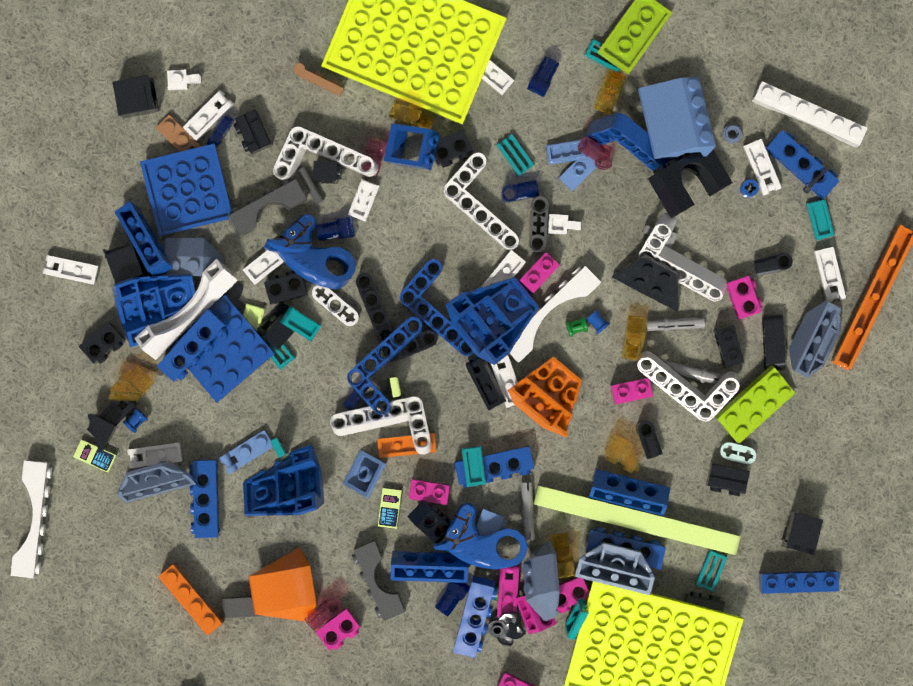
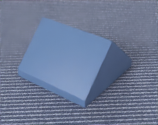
[343,450,387,498]

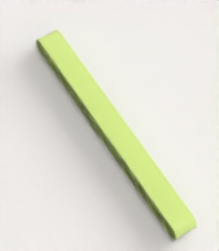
[533,485,741,555]

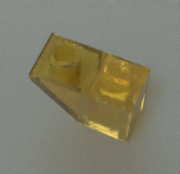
[593,70,626,115]
[389,99,436,129]
[621,315,647,360]
[108,366,154,401]
[603,434,640,473]
[550,532,575,578]

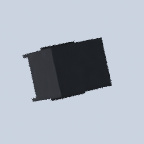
[112,75,159,118]
[103,240,147,283]
[781,511,823,555]

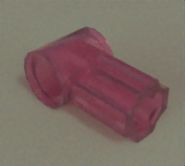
[364,136,388,176]
[578,136,613,170]
[305,597,343,632]

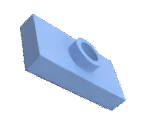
[546,139,587,165]
[559,151,600,191]

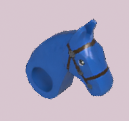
[264,214,356,289]
[434,502,528,569]

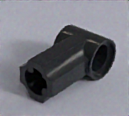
[753,253,793,276]
[636,420,663,459]

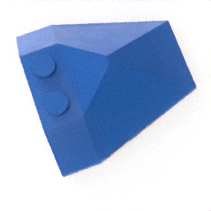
[112,274,195,347]
[446,277,539,365]
[243,445,324,516]

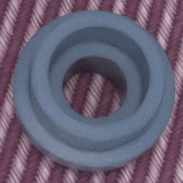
[723,124,742,143]

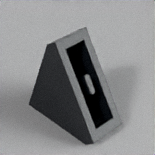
[88,413,118,452]

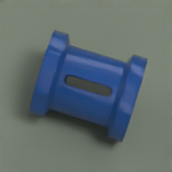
[740,179,759,198]
[585,309,611,335]
[123,408,148,433]

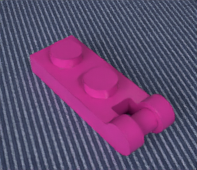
[497,564,519,618]

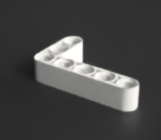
[273,127,378,181]
[444,153,519,250]
[639,213,727,301]
[638,351,740,422]
[330,397,432,454]

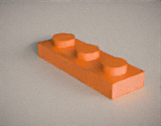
[377,433,437,458]

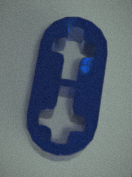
[206,115,235,148]
[343,387,369,411]

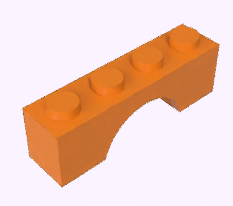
[158,563,224,636]

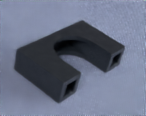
[648,150,733,219]

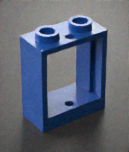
[384,124,439,170]

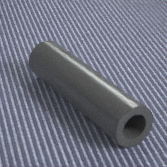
[298,167,324,204]

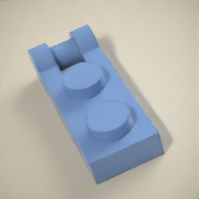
[219,430,273,474]

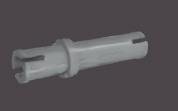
[646,316,705,332]
[667,360,724,384]
[520,482,536,540]

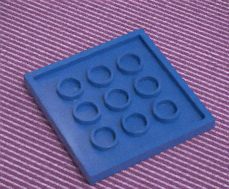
[140,143,232,236]
[170,295,275,403]

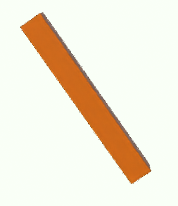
[831,224,913,370]

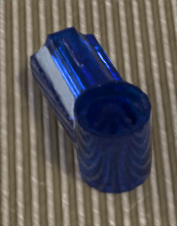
[527,56,559,98]
[500,180,539,203]
[316,217,356,241]
[435,582,470,617]

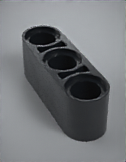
[762,314,785,370]

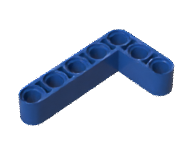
[584,113,679,171]
[400,259,474,356]
[347,317,423,416]

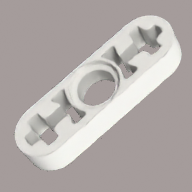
[312,285,359,326]

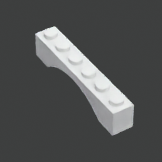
[752,81,867,148]
[135,259,237,360]
[510,266,601,363]
[10,460,52,578]

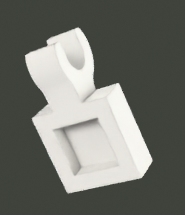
[167,70,201,90]
[548,214,581,235]

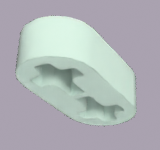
[719,442,756,464]

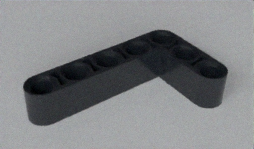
[356,273,437,362]

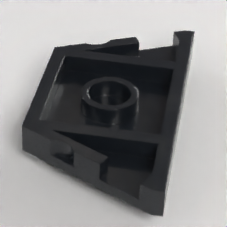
[612,254,680,312]

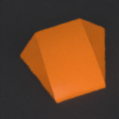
[508,357,582,437]
[248,547,316,623]

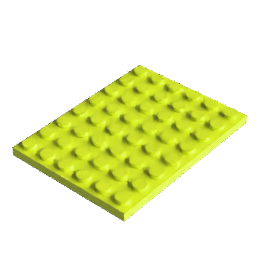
[321,0,507,125]
[564,581,744,686]

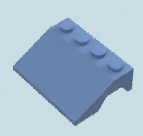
[638,77,716,159]

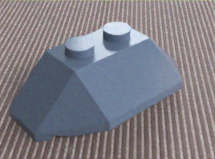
[148,238,224,277]
[789,301,841,378]
[117,461,196,503]
[522,541,559,621]
[575,542,655,595]

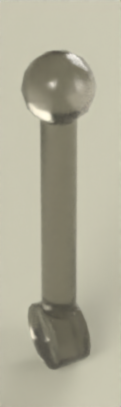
[803,162,833,193]
[127,356,164,376]

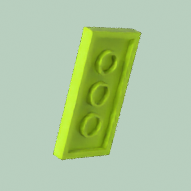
[597,0,673,75]
[714,365,795,444]

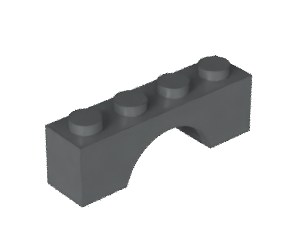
[228,179,307,238]
[352,540,405,621]

